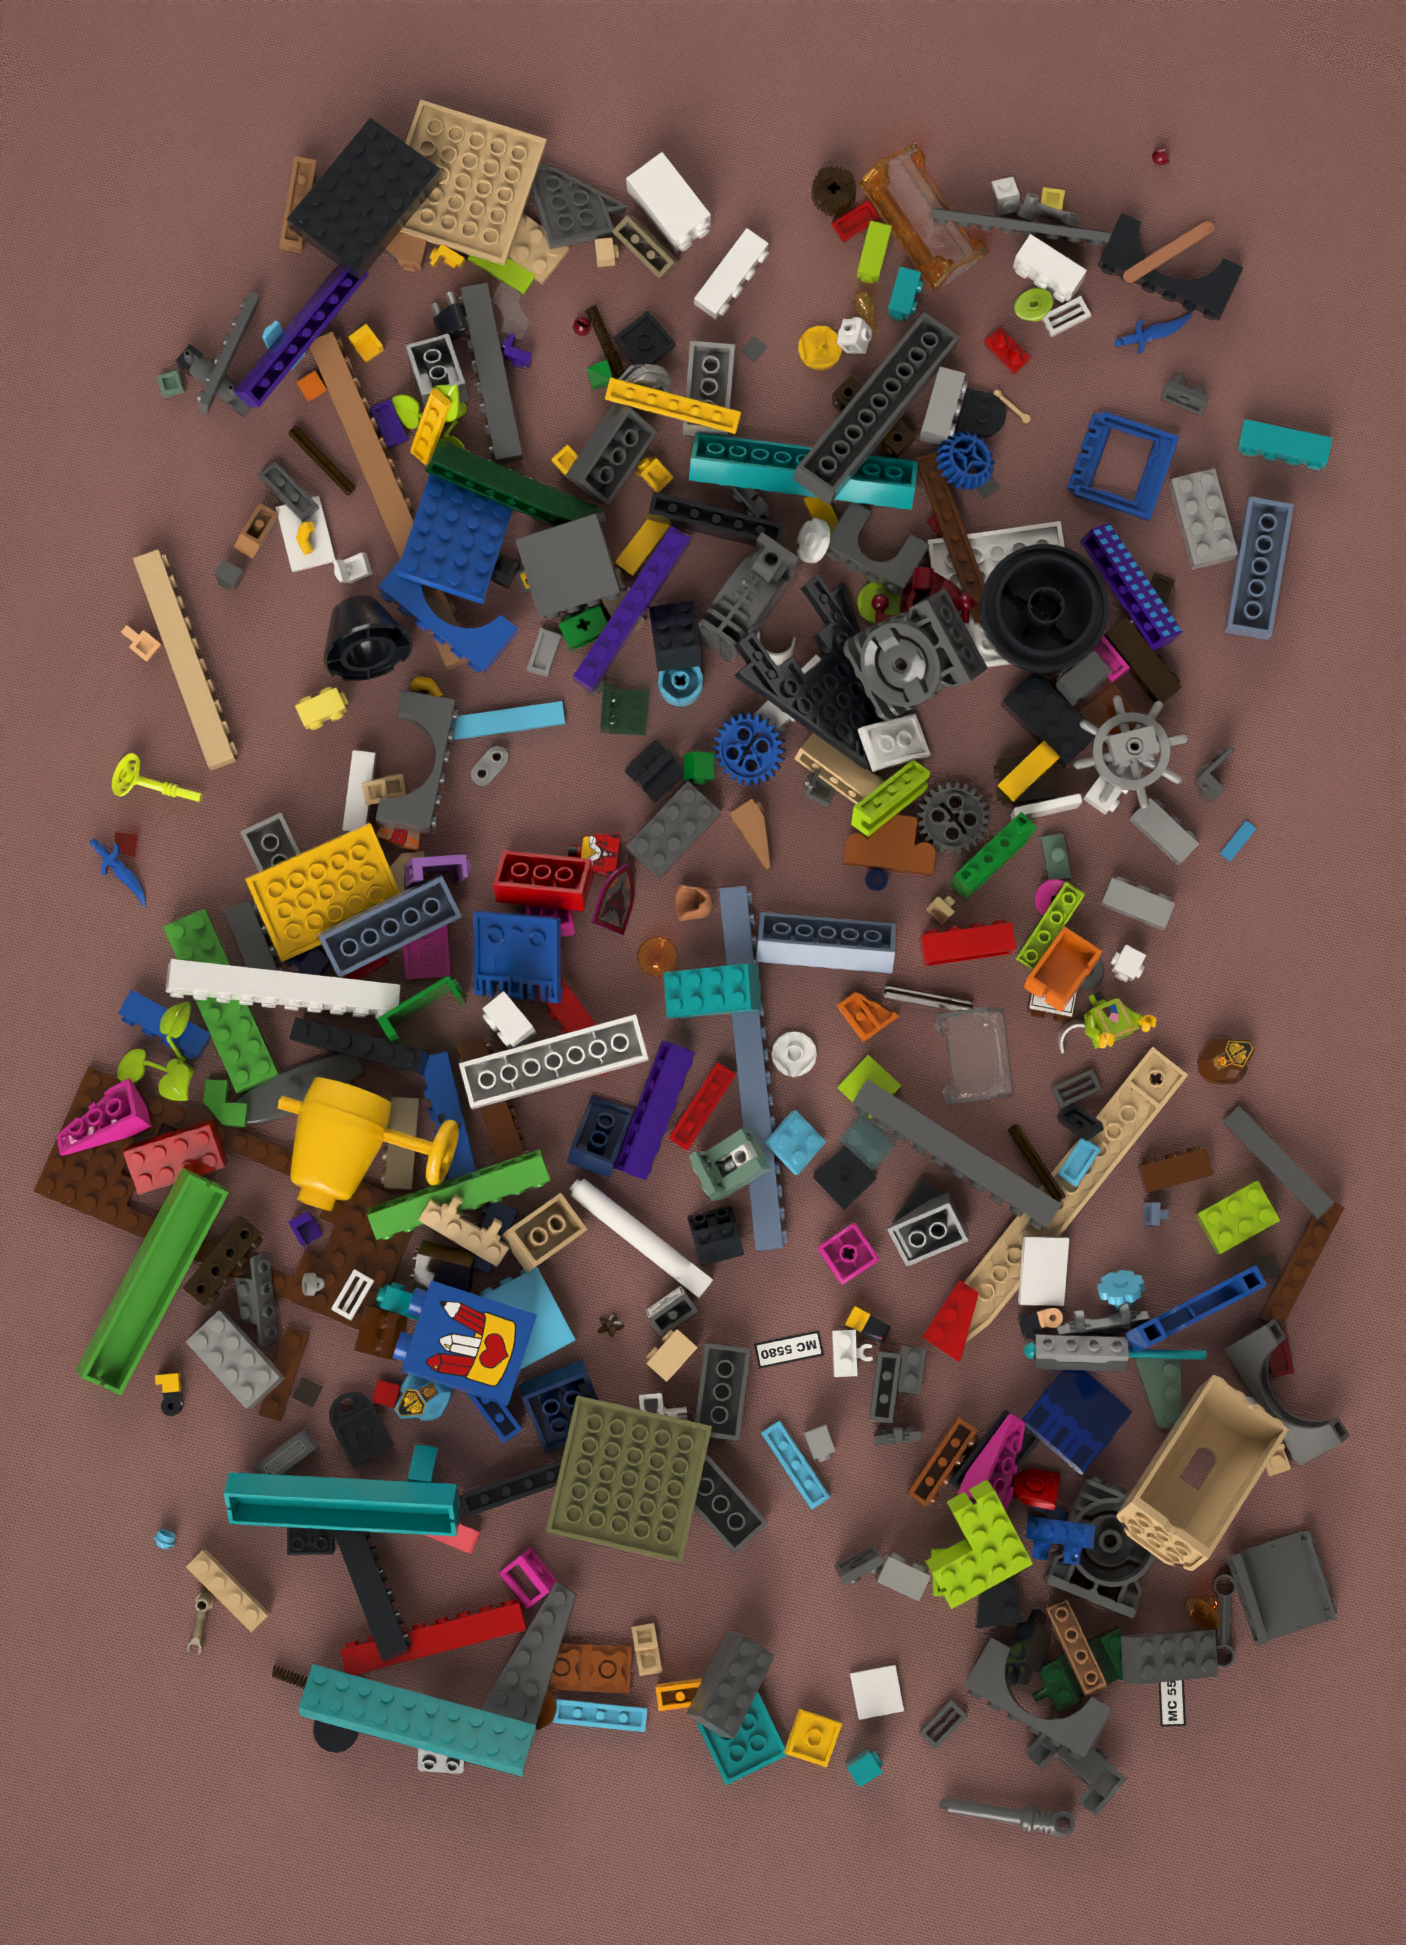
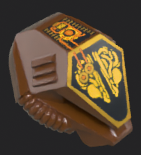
[1197,1035,1255,1085]

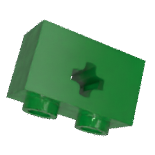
[559,605,607,652]

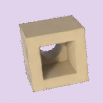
[595,238,619,267]

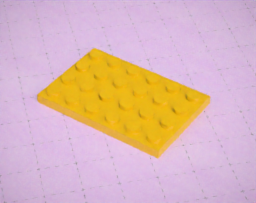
[245,823,400,962]

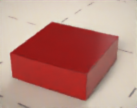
[372,1380,401,1408]

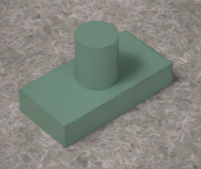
[1041,833,1071,880]

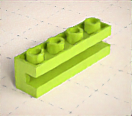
[851,760,930,837]
[1016,881,1085,970]

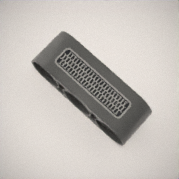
[252,1428,319,1475]

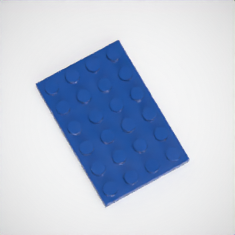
[396,474,513,604]

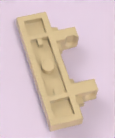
[418,1194,509,1267]

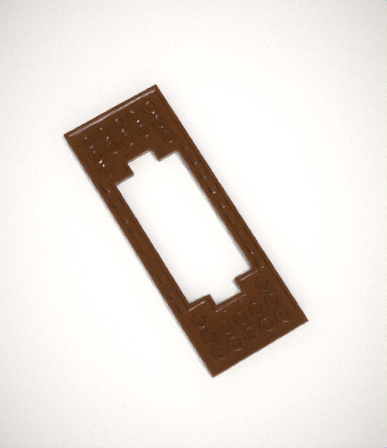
[34,1066,413,1330]

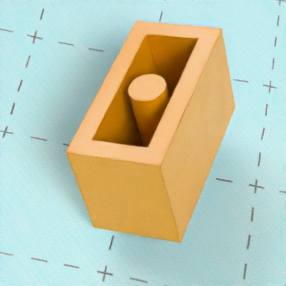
[656,1678,702,1711]

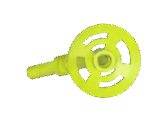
[112,753,203,802]

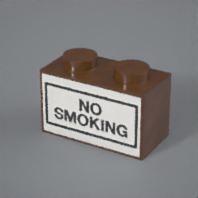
[1026,991,1078,1023]

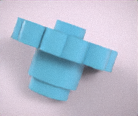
[1097,1270,1145,1311]

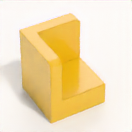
[349,324,384,363]

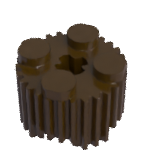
[811,166,856,217]

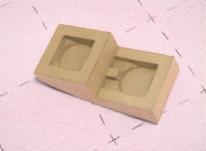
[362,774,406,805]
[631,1623,662,1676]

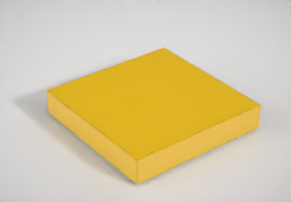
[784,1708,842,1767]

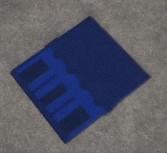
[1022,1370,1132,1476]

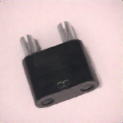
[431,291,468,342]

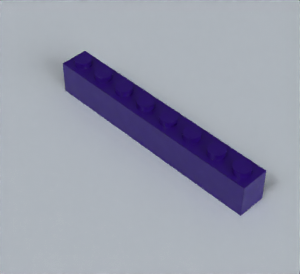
[234,265,369,407]
[573,526,690,693]

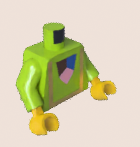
[1084,991,1156,1049]

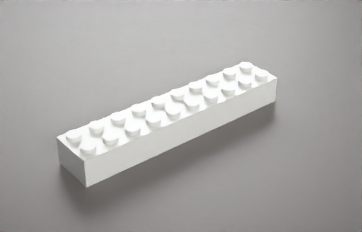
[165,959,400,1019]

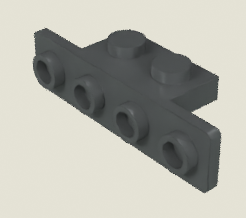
[236,1252,278,1346]

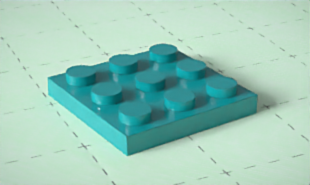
[696,1691,787,1785]

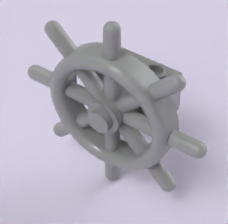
[1074,695,1188,809]

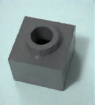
[214,560,245,590]

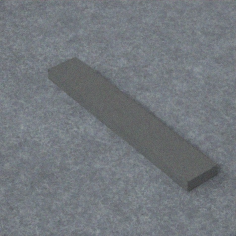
[1222,1106,1334,1220]

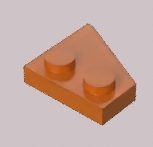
[836,992,899,1043]

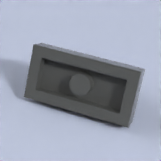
[1160,373,1210,416]

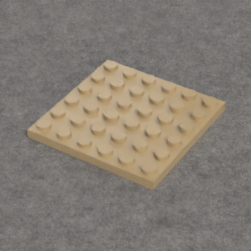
[399,100,547,266]

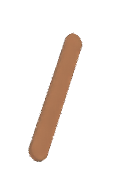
[1123,221,1215,283]

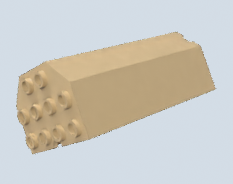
[1116,1374,1289,1571]

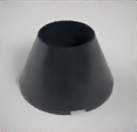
[323,595,413,681]

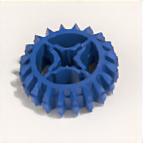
[936,430,995,491]

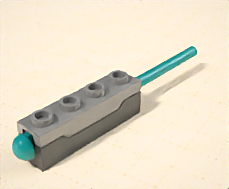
[1024,1335,1206,1372]

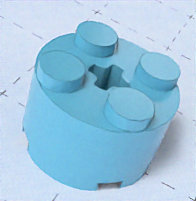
[658,666,703,707]

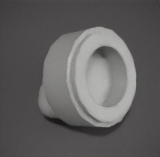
[302,1273,325,1296]

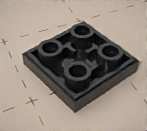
[287,1527,334,1556]

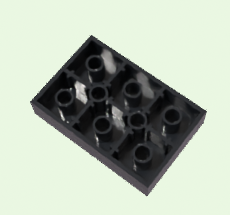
[287,118,443,280]

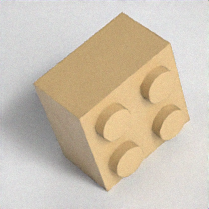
[646,1329,698,1382]

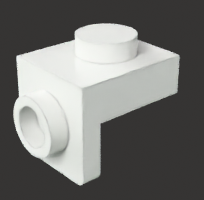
[992,177,1020,215]
[333,552,373,583]

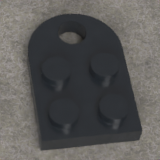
[329,1392,395,1467]

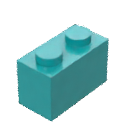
[845,1748,884,1788]

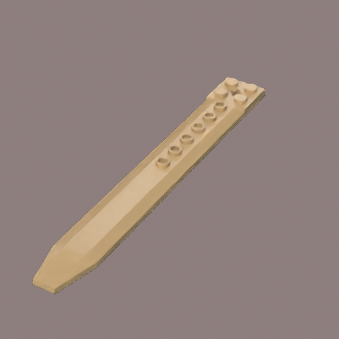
[964,1047,1188,1343]

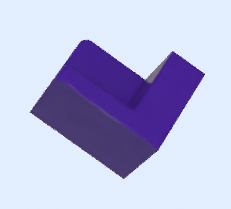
[288,1211,323,1246]

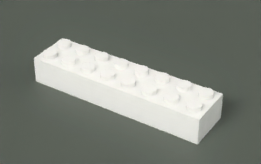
[459,1014,649,1109]

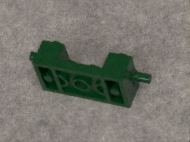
[1031,1626,1124,1712]

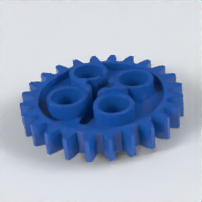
[713,712,786,786]

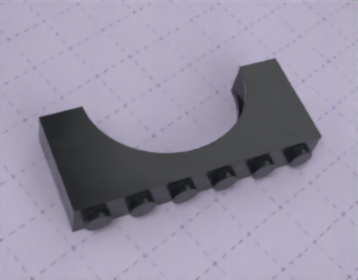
[1097,213,1244,321]

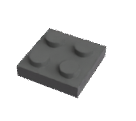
[834,1545,885,1585]

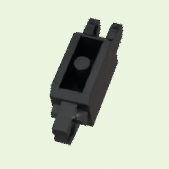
[1006,1609,1051,1685]

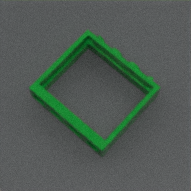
[950,812,1037,901]

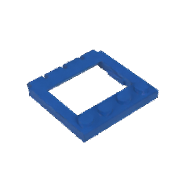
[1067,411,1179,521]

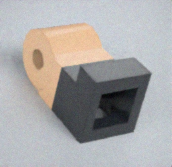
[1017,1308,1063,1339]

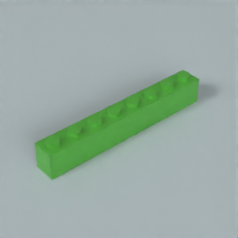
[367,1149,550,1240]

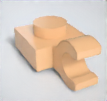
[121,625,162,662]

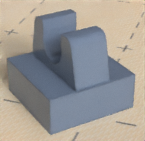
[1143,1202,1169,1226]

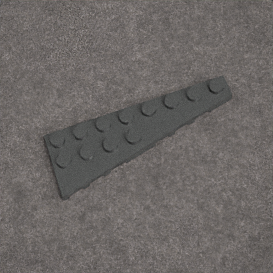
[480,1582,577,1778]

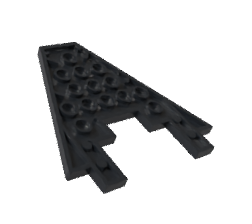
[734,574,885,769]

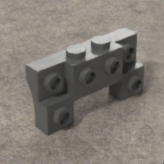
[1025,1717,1127,1817]

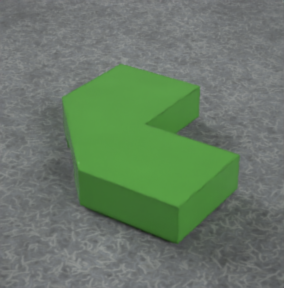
[203,1080,249,1127]

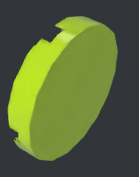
[857,582,901,625]

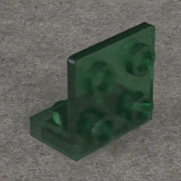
[600,684,649,736]

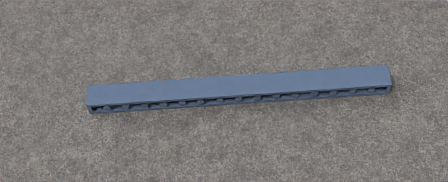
[719,886,787,1251]

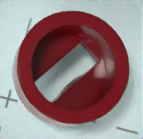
[1152,146,1170,166]
[573,317,591,336]

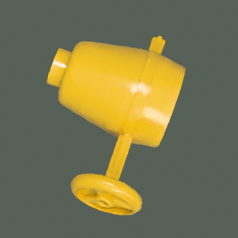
[278,1077,459,1211]

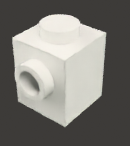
[1110,945,1146,982]

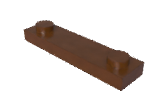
[258,1327,309,1421]

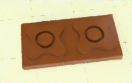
[548,1643,632,1693]

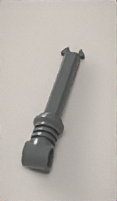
[939,1798,1075,1839]

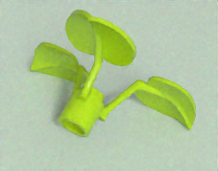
[392,384,467,451]
[117,1002,194,1101]

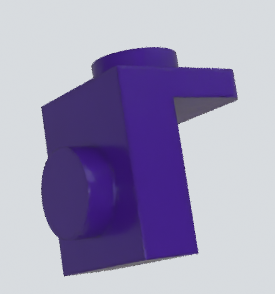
[501,333,533,368]

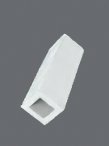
[342,750,377,833]

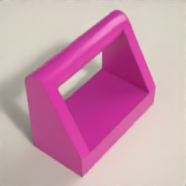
[1091,635,1130,683]
[498,1547,558,1609]

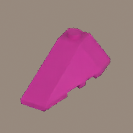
[56,1078,151,1156]
[958,1414,1026,1511]

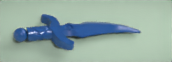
[1114,313,1192,354]
[90,839,146,907]

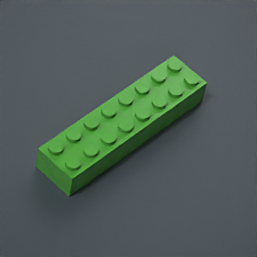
[163,908,280,1094]

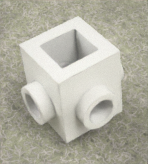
[837,317,872,354]

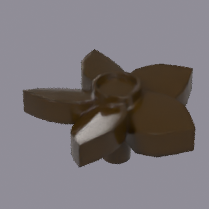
[597,1313,625,1337]

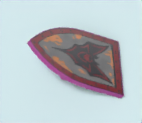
[591,864,634,936]

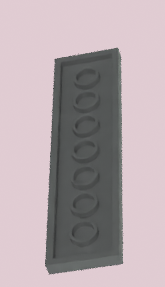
[929,207,1110,246]

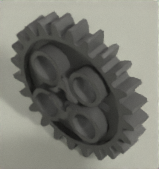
[917,782,990,856]

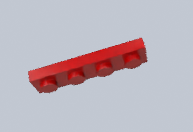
[668,1062,736,1151]

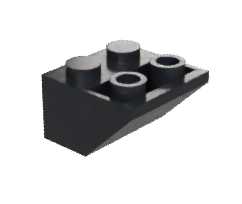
[687,1205,744,1266]

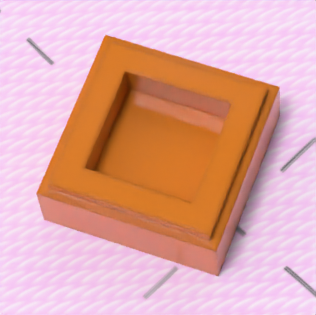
[296,371,327,402]

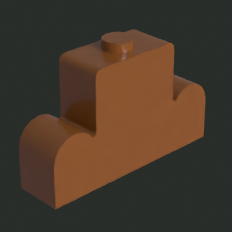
[842,811,936,877]

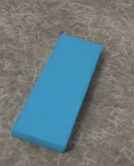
[1220,821,1257,862]

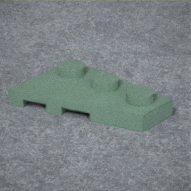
[1134,1359,1181,1428]

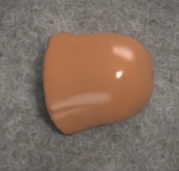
[675,885,713,922]

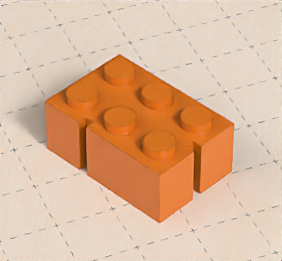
[1024,926,1102,1013]

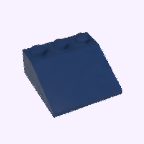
[519,1359,599,1453]

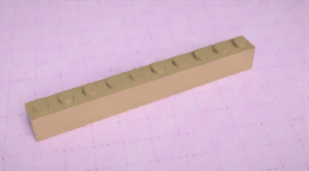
[133,550,238,771]

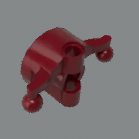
[871,567,975,623]

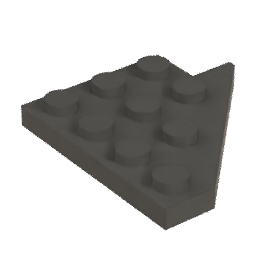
[531,164,626,249]

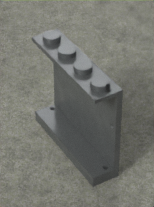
[516,512,627,620]
[1226,1531,1337,1645]

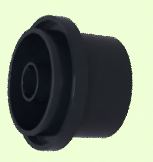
[979,544,1109,673]

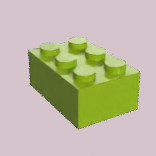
[1195,1181,1280,1255]

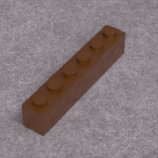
[457,1037,530,1163]
[1257,1202,1345,1329]

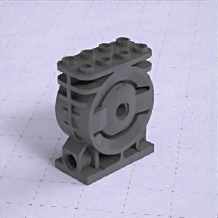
[699,533,799,663]
[843,588,988,721]
[1043,1476,1155,1618]

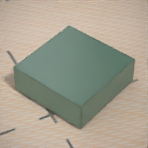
[157,370,185,398]

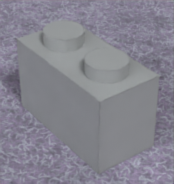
[803,1425,836,1462]

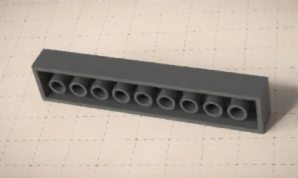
[793,312,960,505]
[853,1079,1061,1230]

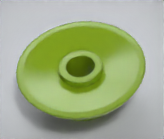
[1014,288,1053,321]

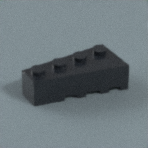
[975,1575,1022,1629]

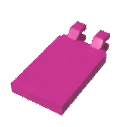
[403,924,451,980]

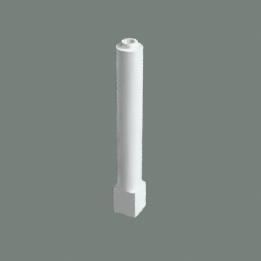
[569,1178,713,1298]

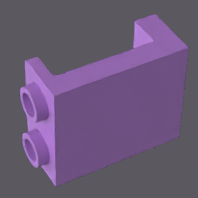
[404,854,471,887]

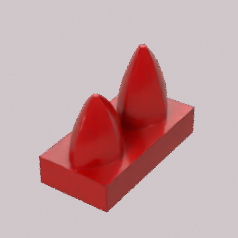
[984,327,1031,375]

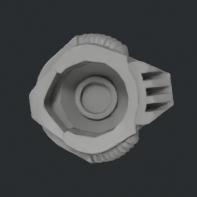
[619,364,671,405]

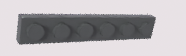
[197,291,260,415]

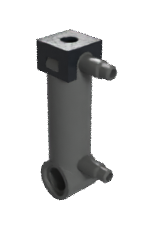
[176,344,252,417]

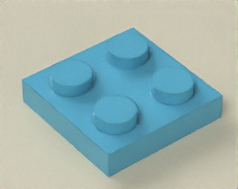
[765,1110,826,1175]

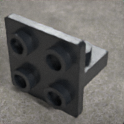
[625,740,684,802]

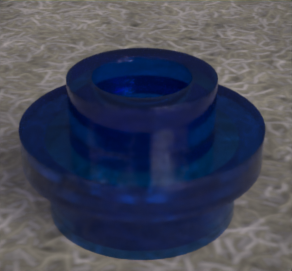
[865,868,888,891]

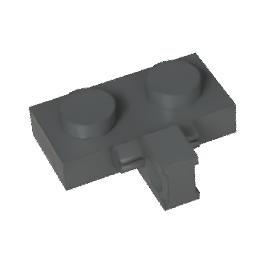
[874,1427,921,1445]

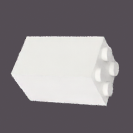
[626,152,711,254]

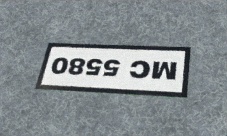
[754,1331,824,1369]
[1159,1680,1186,1727]

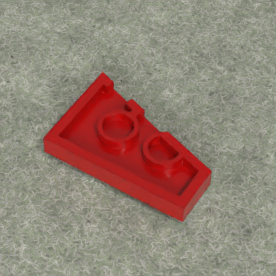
[922,1280,979,1363]

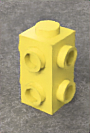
[295,687,349,730]

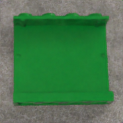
[377,976,467,1044]

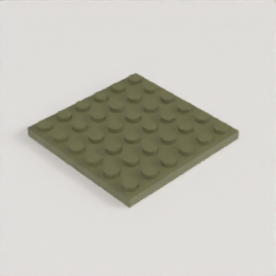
[546,1395,712,1563]

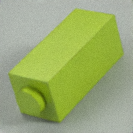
[857,221,892,284]

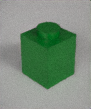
[684,751,714,786]

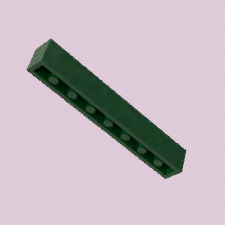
[426,439,605,527]

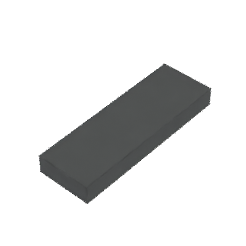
[258,461,320,522]

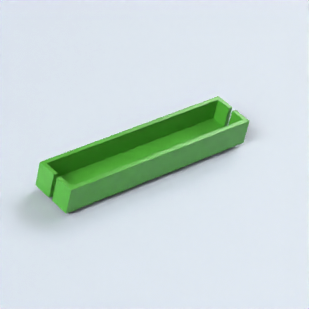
[75,1168,229,1395]

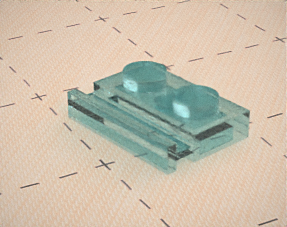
[839,1116,895,1171]

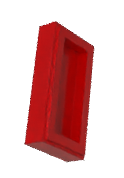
[831,199,881,243]

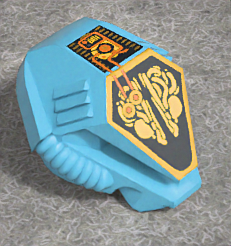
[394,1375,452,1421]

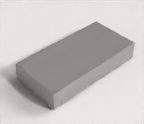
[526,627,562,678]

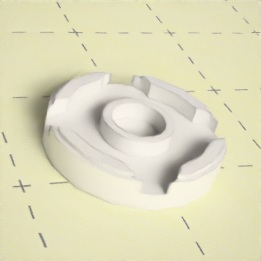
[797,518,830,564]
[772,1032,817,1077]

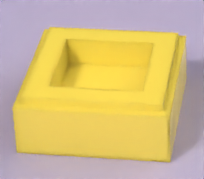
[1041,187,1065,211]

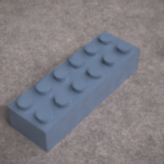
[1224,496,1294,640]
[317,874,462,978]
[756,912,896,973]

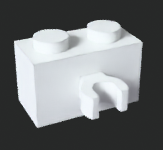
[832,1330,873,1377]

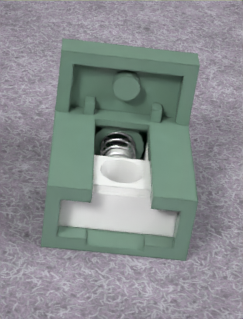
[689,1129,772,1200]

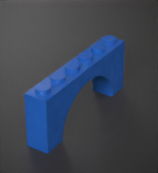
[378,559,519,674]
[1124,1265,1267,1354]

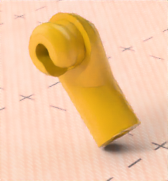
[410,676,443,697]

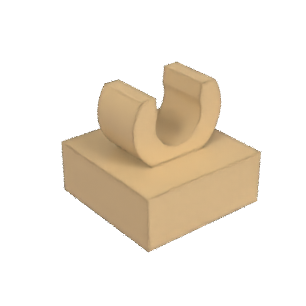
[926,895,956,925]

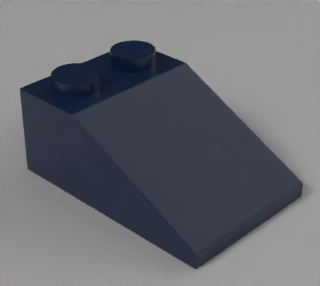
[567,1095,634,1178]

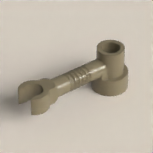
[187,1590,215,1654]

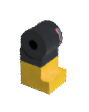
[845,1306,891,1343]
[155,1372,183,1416]

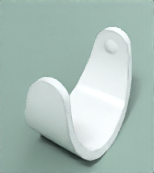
[757,631,796,665]
[1058,1019,1085,1054]

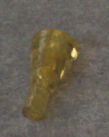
[852,292,878,333]

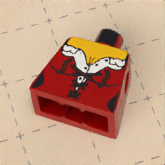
[568,834,621,878]

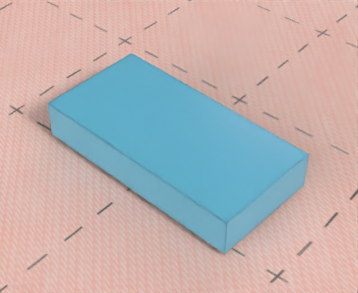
[1057,1138,1101,1187]

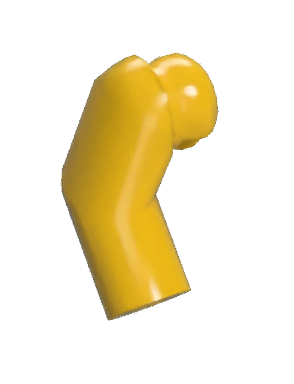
[296,521,315,556]

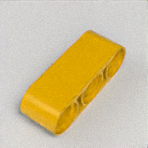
[998,741,1060,802]

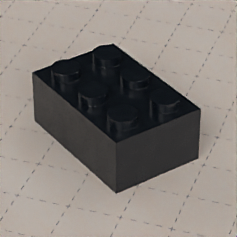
[649,601,702,672]

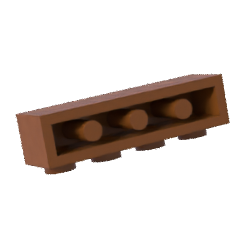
[906,1417,978,1507]

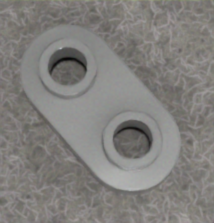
[471,746,509,787]

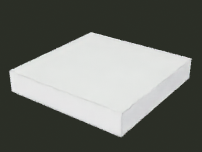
[850,1665,904,1720]

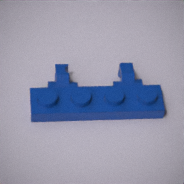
[1026,1516,1095,1564]

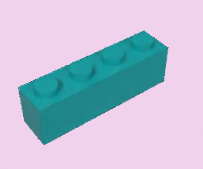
[1237,419,1333,470]

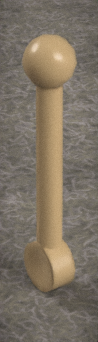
[993,389,1031,424]

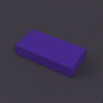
[370,399,409,450]

